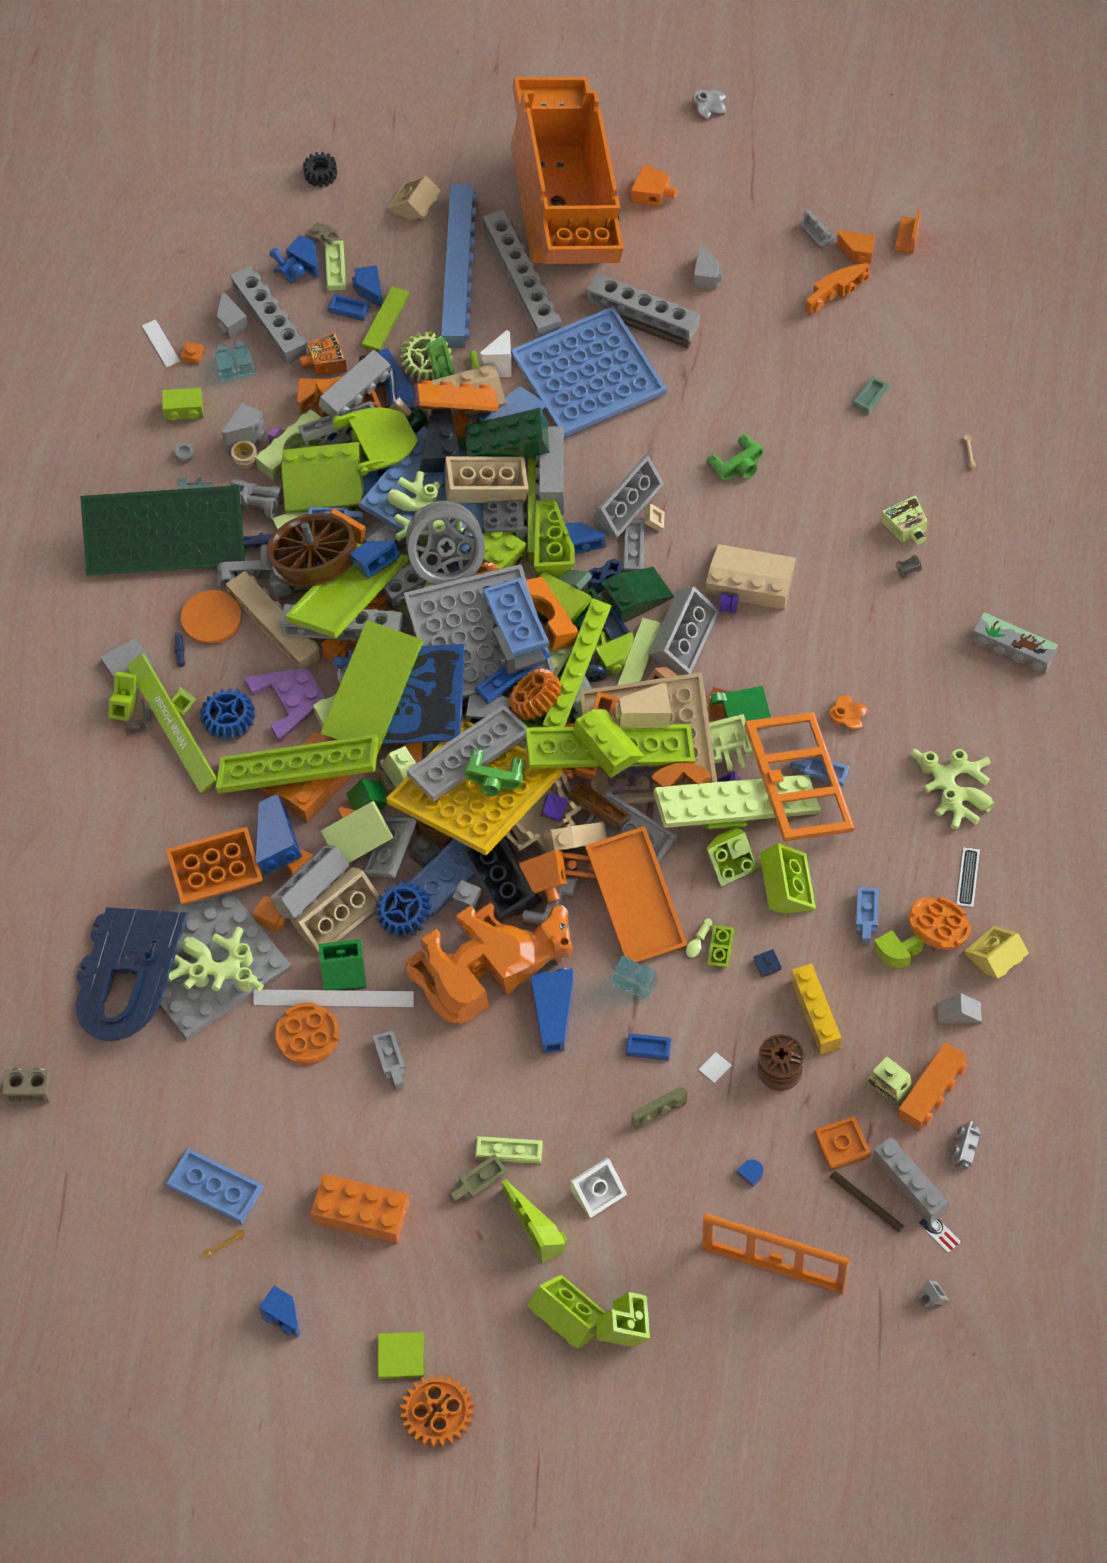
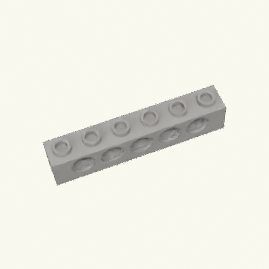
[230,266,308,365]
[587,273,700,341]
[279,604,405,641]

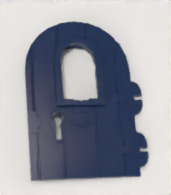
[76,907,188,1041]

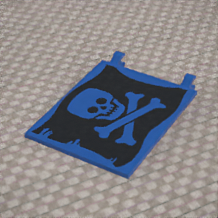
[333,644,465,744]

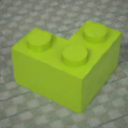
[596,1292,650,1347]

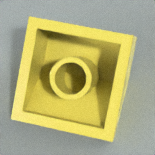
[964,926,1029,978]

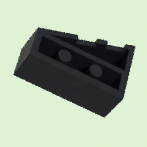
[419,409,461,473]

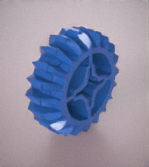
[200,687,255,741]
[375,881,432,937]

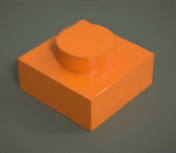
[180,341,205,365]

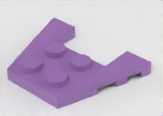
[244,668,325,742]

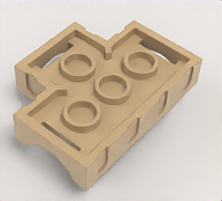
[505,772,583,854]

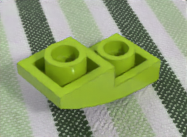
[707,925,735,968]

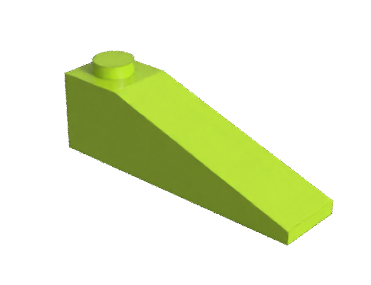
[534,499,575,578]
[502,1179,568,1263]

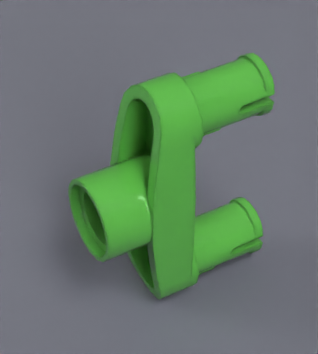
[706,433,764,480]
[464,749,525,796]

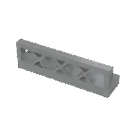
[298,401,375,447]

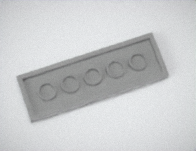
[407,705,528,802]

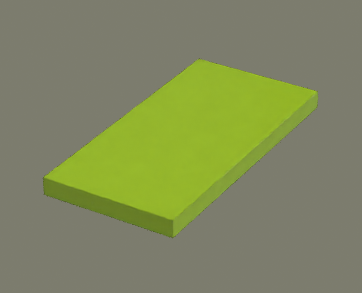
[285,543,405,638]
[321,620,423,755]

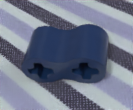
[587,559,623,594]

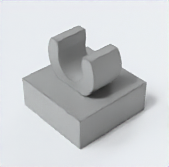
[918,1280,949,1308]

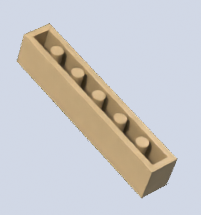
[226,571,320,669]

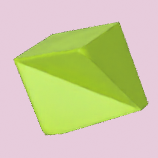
[171,687,196,716]

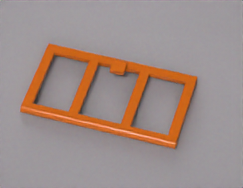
[744,712,855,842]
[702,1213,849,1294]

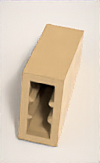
[614,683,671,728]

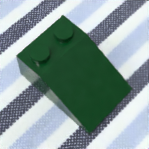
[601,567,674,623]

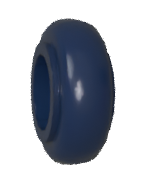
[585,665,607,682]

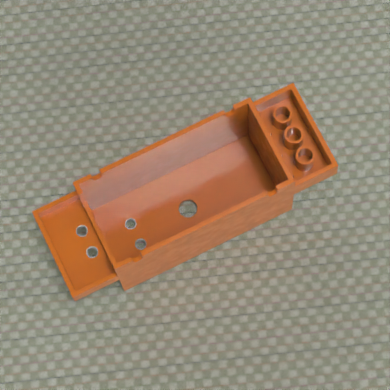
[511,77,624,264]

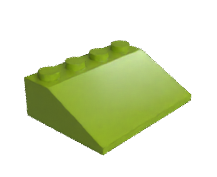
[281,442,364,513]

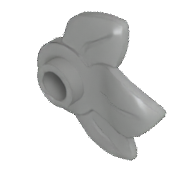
[693,90,726,119]

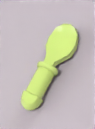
[686,918,712,958]

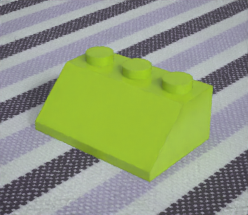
[572,709,644,778]
[760,843,816,914]
[527,1275,606,1349]

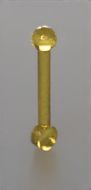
[203,1230,245,1258]

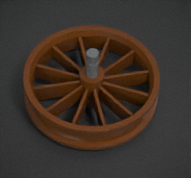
[267,513,357,587]

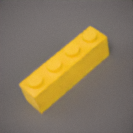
[791,963,842,1055]

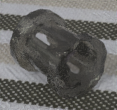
[896,555,922,578]

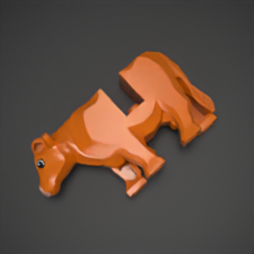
[405,903,573,1024]

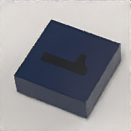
[753,949,782,977]

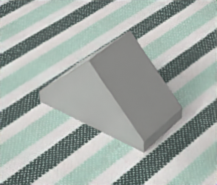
[937,993,982,1024]

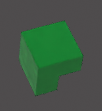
[346,779,387,811]

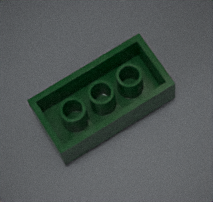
[465,408,550,459]

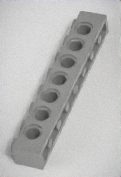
[483,209,562,338]

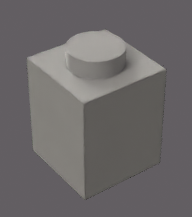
[452,880,482,912]

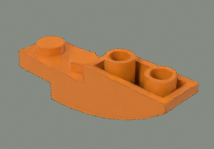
[805,263,870,316]

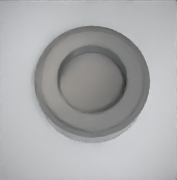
[174,443,195,463]

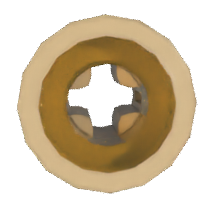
[231,440,257,469]

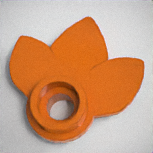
[829,695,868,730]

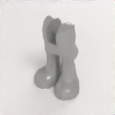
[230,480,284,520]

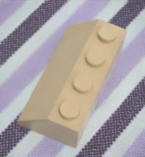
[426,363,506,418]
[445,457,529,503]
[289,867,381,954]

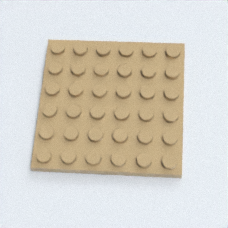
[580,672,717,805]

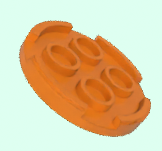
[181,590,241,644]
[908,897,971,950]
[274,1003,339,1065]

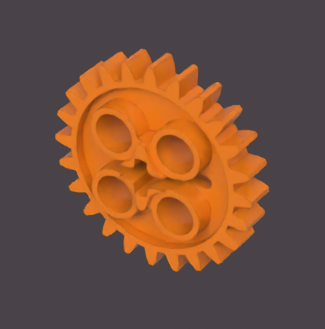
[400,1374,475,1449]

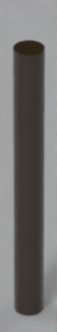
[620,315,691,348]
[830,1171,904,1232]

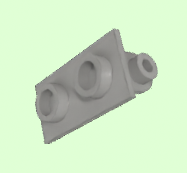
[798,210,836,247]
[950,1121,980,1169]

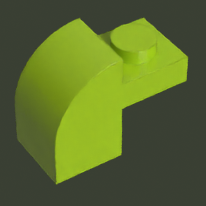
[108,671,138,721]
[873,930,924,968]

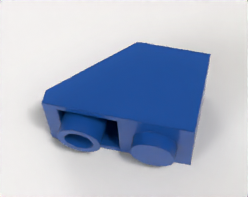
[259,1285,300,1337]

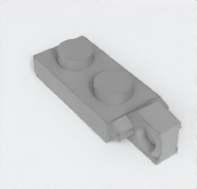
[372,1030,406,1090]

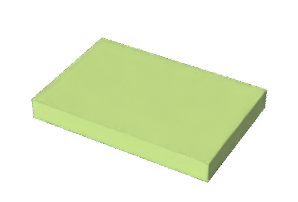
[321,801,394,864]

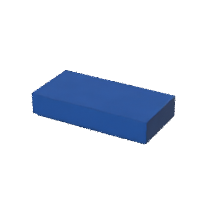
[328,294,370,321]
[626,1033,671,1061]

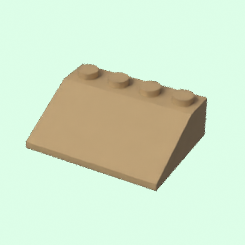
[706,544,796,610]

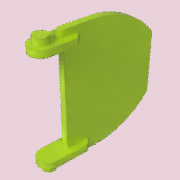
[332,408,418,475]

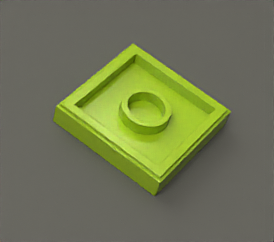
[378,1332,424,1379]

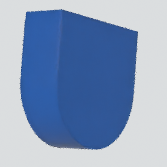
[737,1159,763,1187]

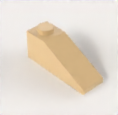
[544,822,607,852]

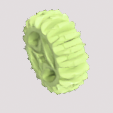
[400,331,452,382]

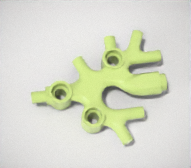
[387,471,470,544]
[910,749,994,830]
[168,927,264,992]

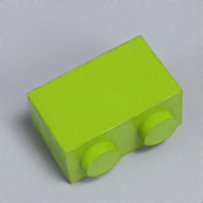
[162,388,204,421]

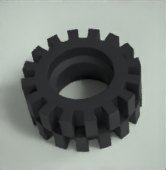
[303,152,337,187]

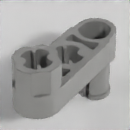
[217,545,273,588]
[522,876,578,925]

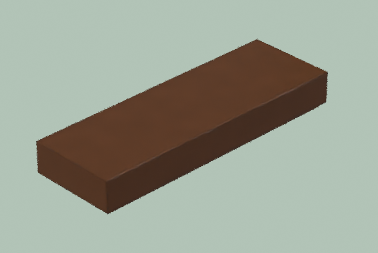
[568,782,631,831]

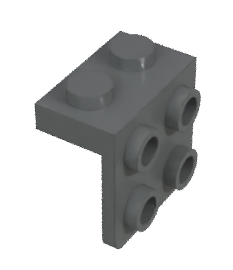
[483,500,528,542]
[490,626,545,674]

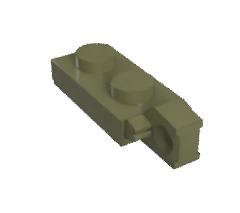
[449,1154,508,1202]

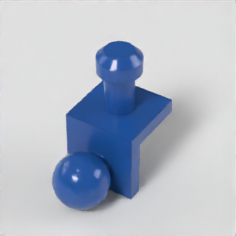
[269,248,305,284]

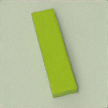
[362,286,410,352]

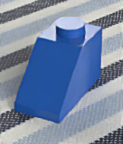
[286,235,319,278]
[352,265,383,307]
[565,522,605,554]
[350,540,400,579]

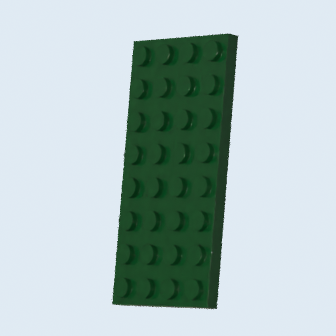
[80,485,245,575]

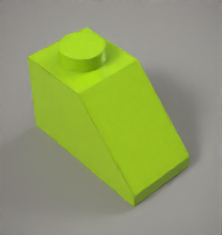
[595,632,634,677]

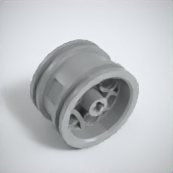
[406,501,485,585]

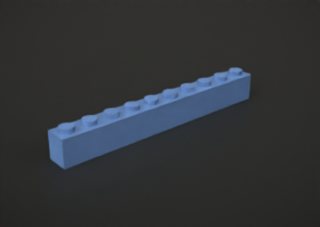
[441,184,477,347]

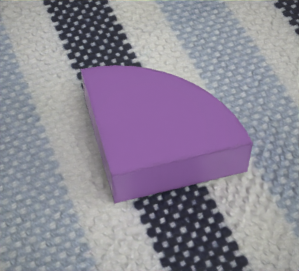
[268,427,284,444]

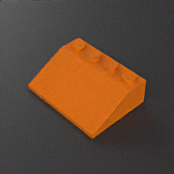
[414,380,498,414]
[261,732,354,823]
[166,827,263,905]

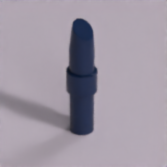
[174,632,185,667]

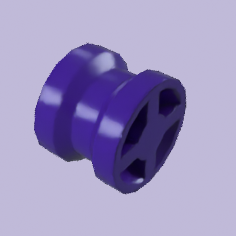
[719,592,738,614]

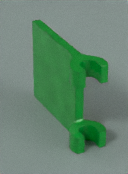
[709,686,771,721]

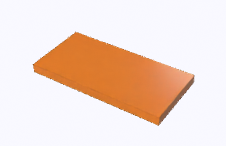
[585,826,687,966]

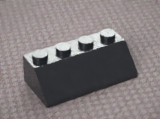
[461,836,543,919]

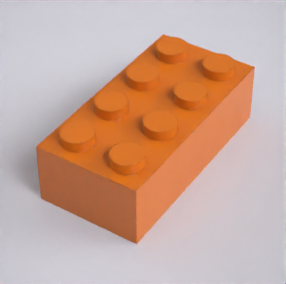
[310,1173,410,1244]

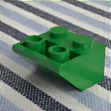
[318,939,367,991]

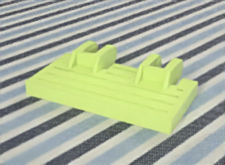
[709,714,754,771]

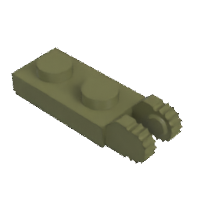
[631,1087,688,1129]

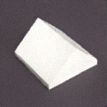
[480,330,512,378]
[571,1157,627,1218]

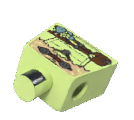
[882,496,927,545]
[866,1057,912,1107]

